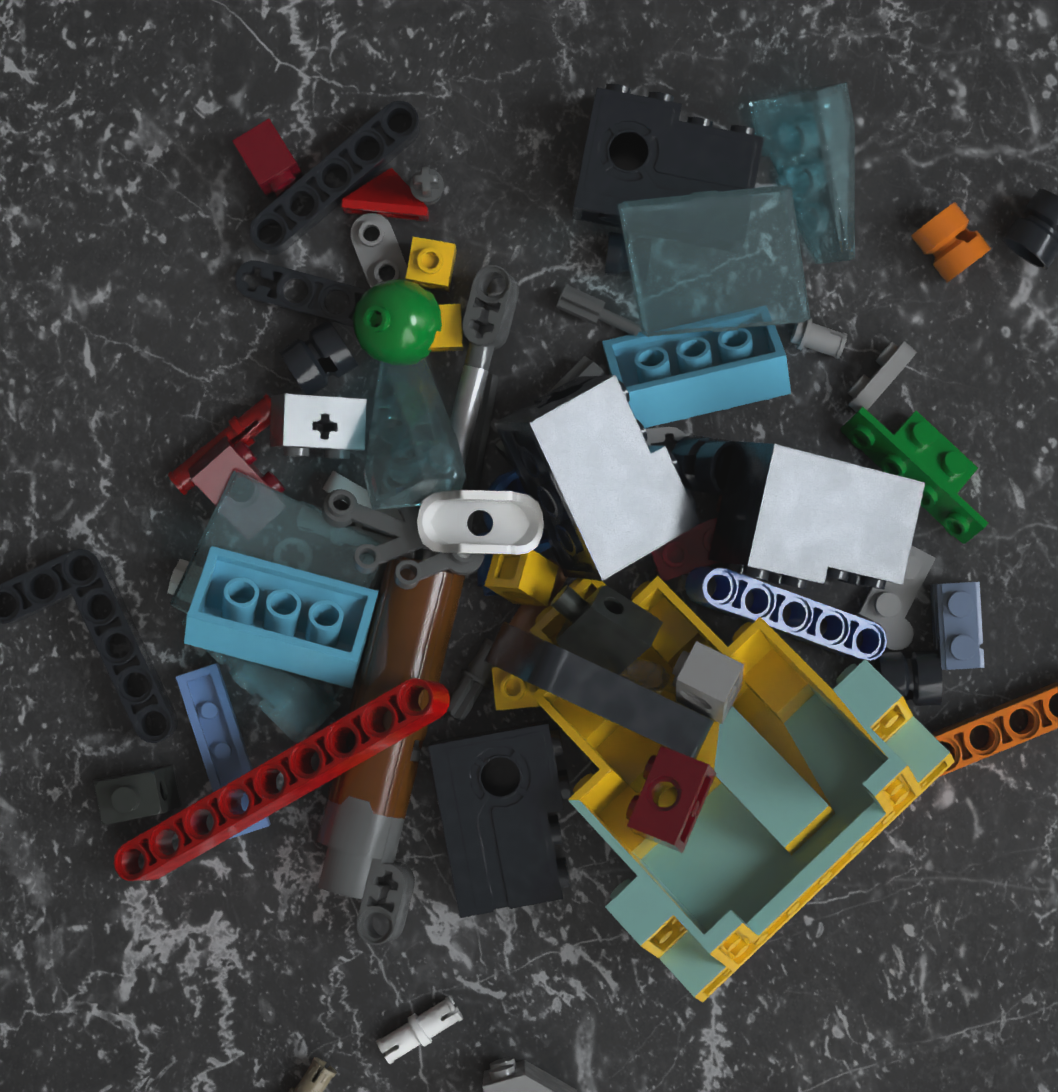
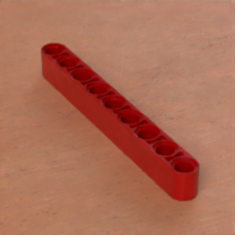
[114,678,450,881]

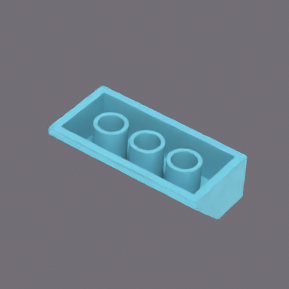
[602,302,791,429]
[184,546,379,689]

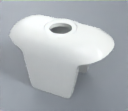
[417,490,544,555]

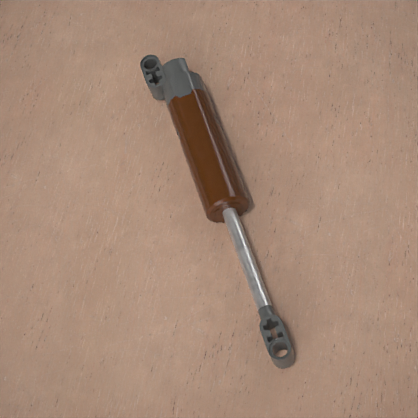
[316,265,519,945]

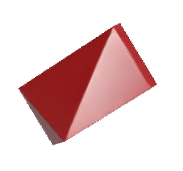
[342,167,429,222]

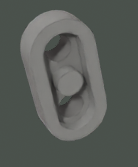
[351,213,407,288]
[847,341,917,412]

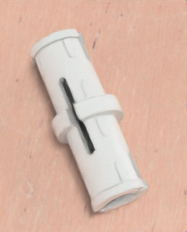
[376,996,463,1064]

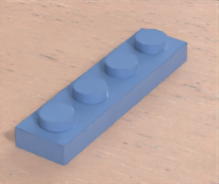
[176,663,271,839]

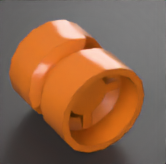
[911,202,991,283]

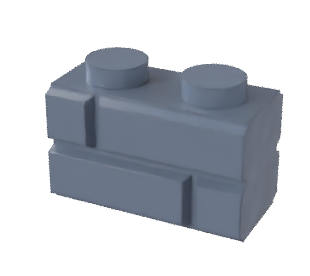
[930,582,985,670]

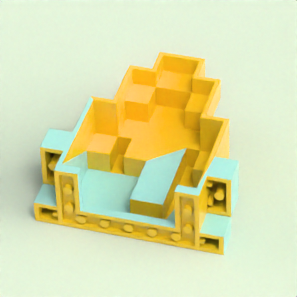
[530,576,955,1003]

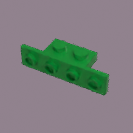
[840,407,988,544]

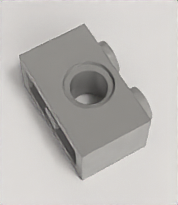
[672,641,744,724]

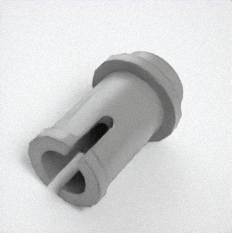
[790,317,847,359]

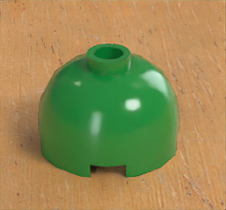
[353,279,442,366]

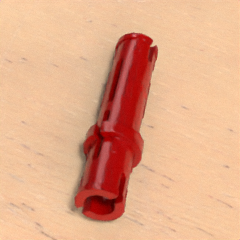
[168,394,271,495]

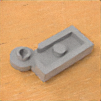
[857,546,936,650]

